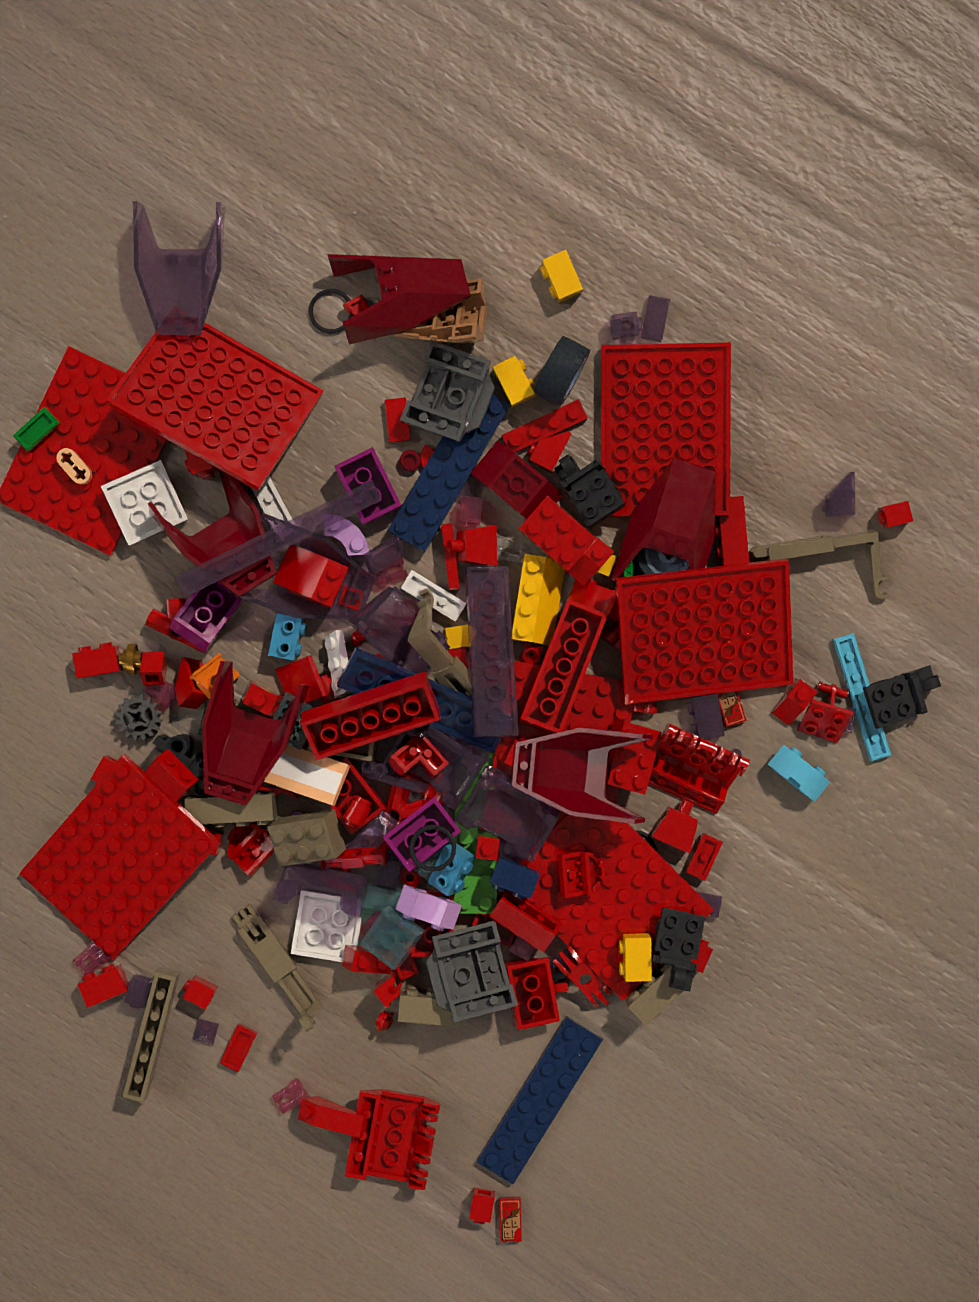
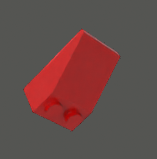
[273,543,349,609]

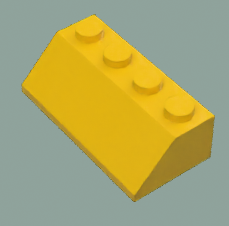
[511,554,565,645]

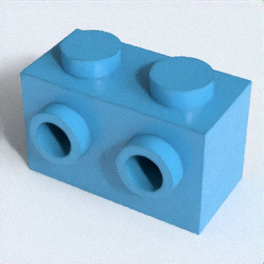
[268,613,306,660]
[428,843,475,896]

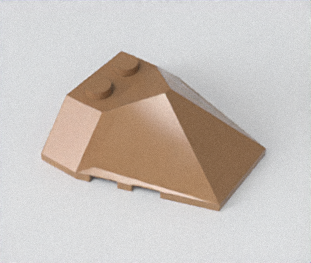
[394,278,487,344]

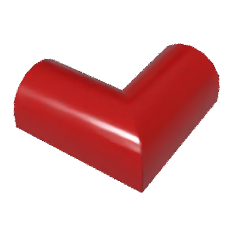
[389,732,449,778]

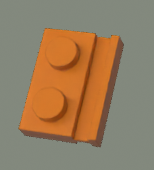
[189,653,241,699]

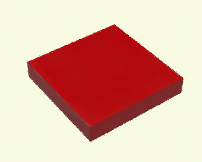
[275,655,327,706]

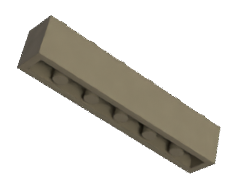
[123,967,180,1103]

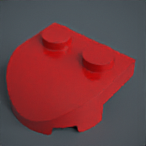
[227,823,274,877]
[557,851,605,898]

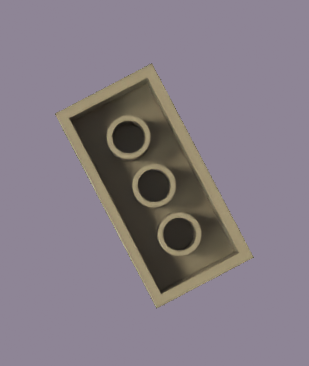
[185,791,278,827]

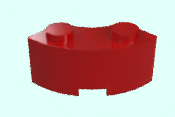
[568,579,619,623]

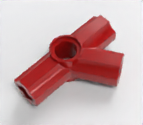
[145,598,204,653]
[377,783,425,849]

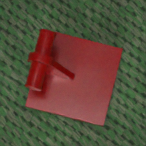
[797,682,853,743]

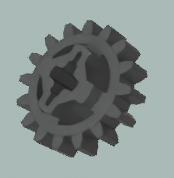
[115,694,163,740]

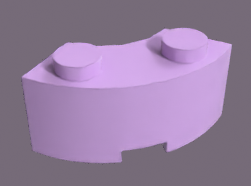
[323,514,371,557]
[396,885,462,931]

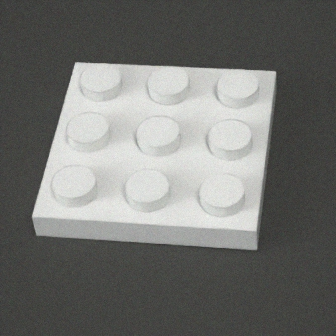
[101,460,188,545]
[291,889,365,962]

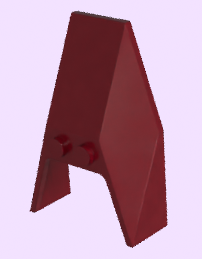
[328,254,471,345]
[611,458,715,581]
[148,469,276,598]
[202,661,310,806]
[512,728,653,824]

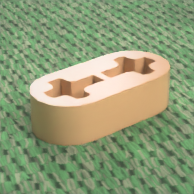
[57,448,92,485]

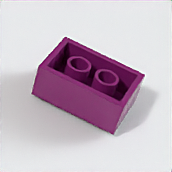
[334,447,402,526]
[169,574,245,652]
[383,797,462,873]

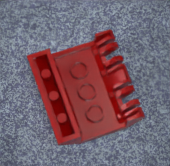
[648,723,750,814]
[344,1089,441,1190]

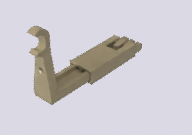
[750,530,890,599]
[408,588,493,706]
[232,903,322,1032]

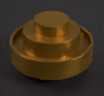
[119,644,143,675]

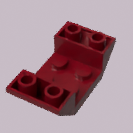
[470,440,563,520]

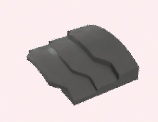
[400,340,495,442]
[426,921,518,1023]

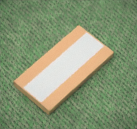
[263,744,350,806]

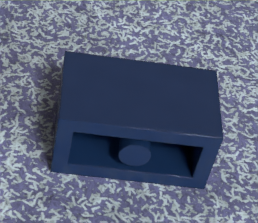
[489,856,540,900]

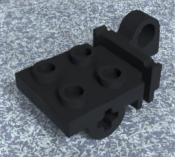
[554,454,626,529]
[863,665,941,729]
[153,734,207,795]
[651,907,706,992]

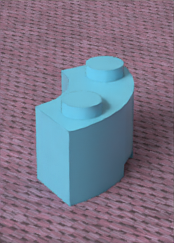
[768,744,830,802]

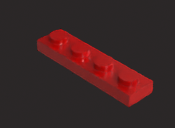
[502,399,588,453]

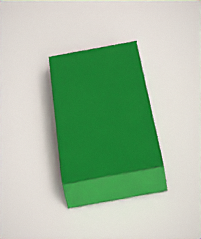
[13,407,60,452]

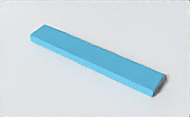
[832,633,891,761]

